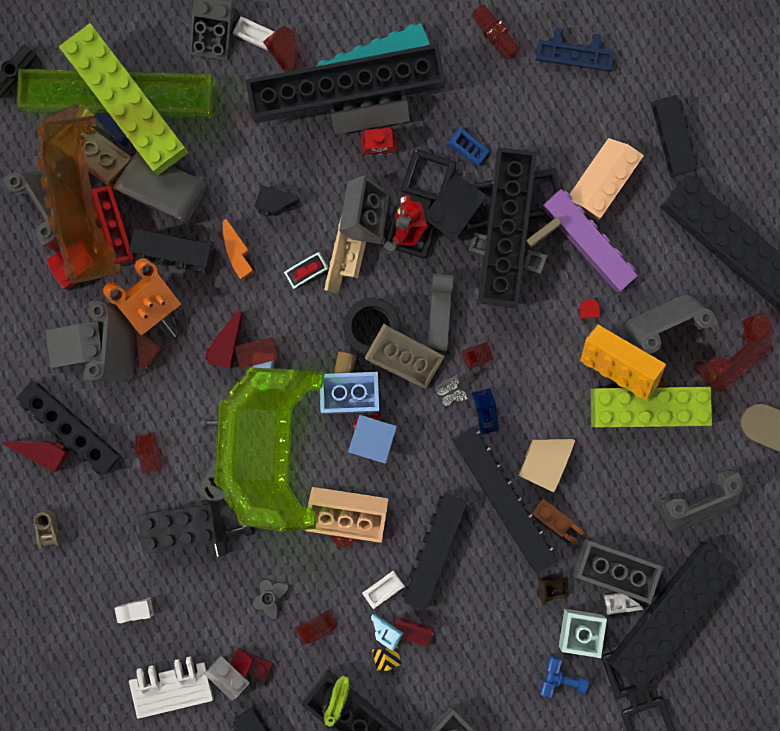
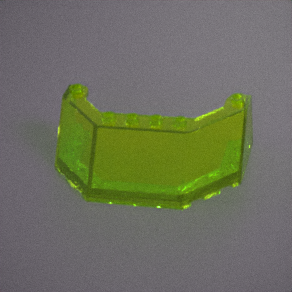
[214,367,325,532]

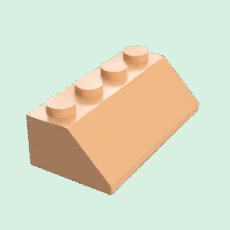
[570,138,644,222]
[306,487,388,543]

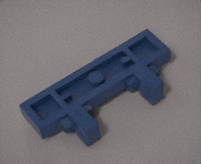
[535,28,614,72]

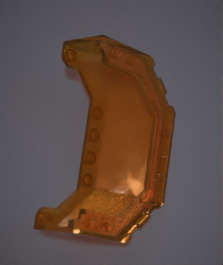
[37,103,121,284]

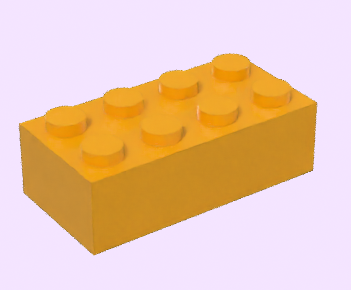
[580,325,666,401]

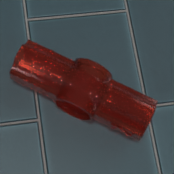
[471,4,520,60]

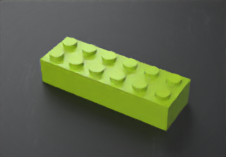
[591,387,712,427]

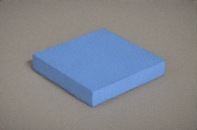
[348,415,397,463]

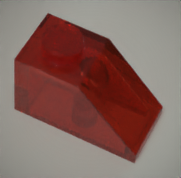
[263,25,297,72]

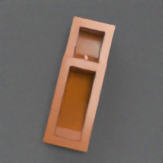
[223,219,254,281]

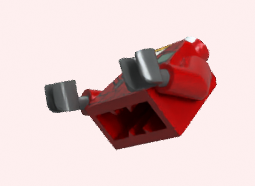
[382,196,427,254]

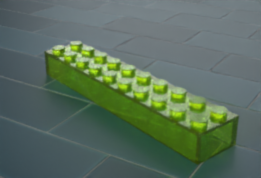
[17,69,215,118]

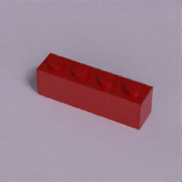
[91,185,133,268]

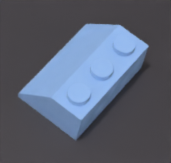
[319,372,379,414]

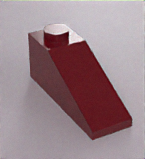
[205,310,243,368]
[3,441,70,472]

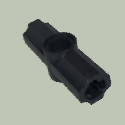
[0,44,38,99]

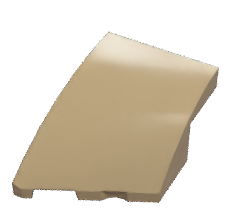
[518,439,575,492]

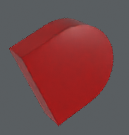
[579,299,600,319]

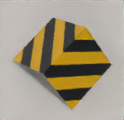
[372,647,401,671]

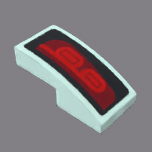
[284,252,329,289]

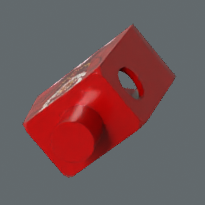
[361,128,398,156]

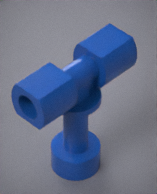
[539,655,589,698]

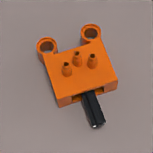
[103,258,181,340]

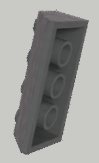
[330,95,410,134]

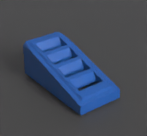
[447,127,490,166]

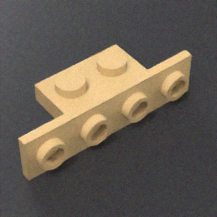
[324,216,366,294]

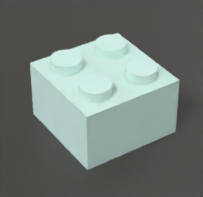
[559,609,607,658]

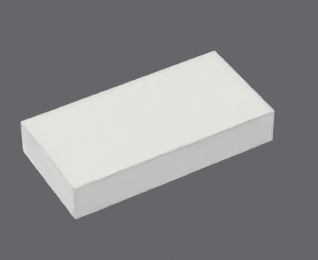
[233,17,275,50]
[362,570,405,609]

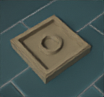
[525,217,561,251]

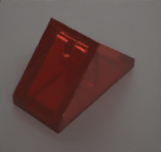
[136,332,164,371]
[460,342,494,370]
[295,609,337,645]

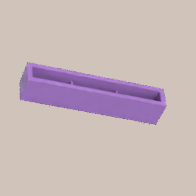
[541,189,637,292]

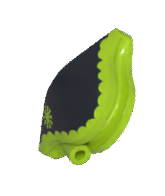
[322,675,352,727]

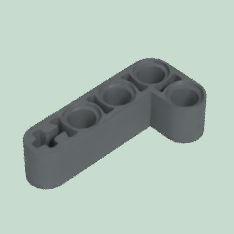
[428,273,453,351]

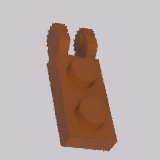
[531,498,585,545]

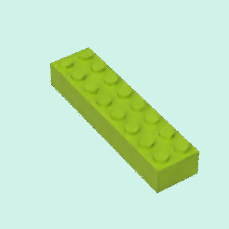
[59,23,189,176]

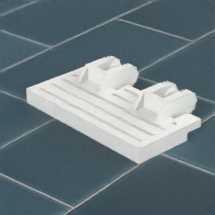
[129,656,214,719]

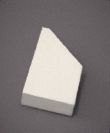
[604,593,643,615]

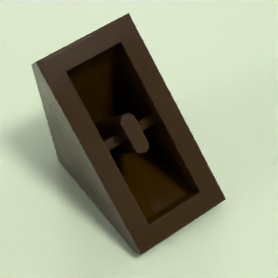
[538,578,568,602]

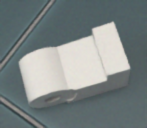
[114,597,154,623]

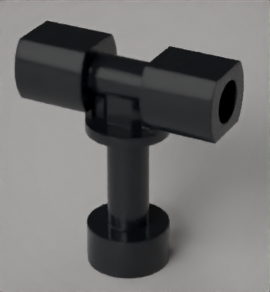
[212,520,255,557]

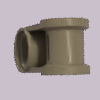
[34,510,61,549]

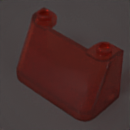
[692,313,772,392]

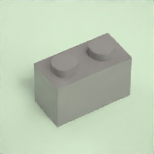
[204,656,249,700]

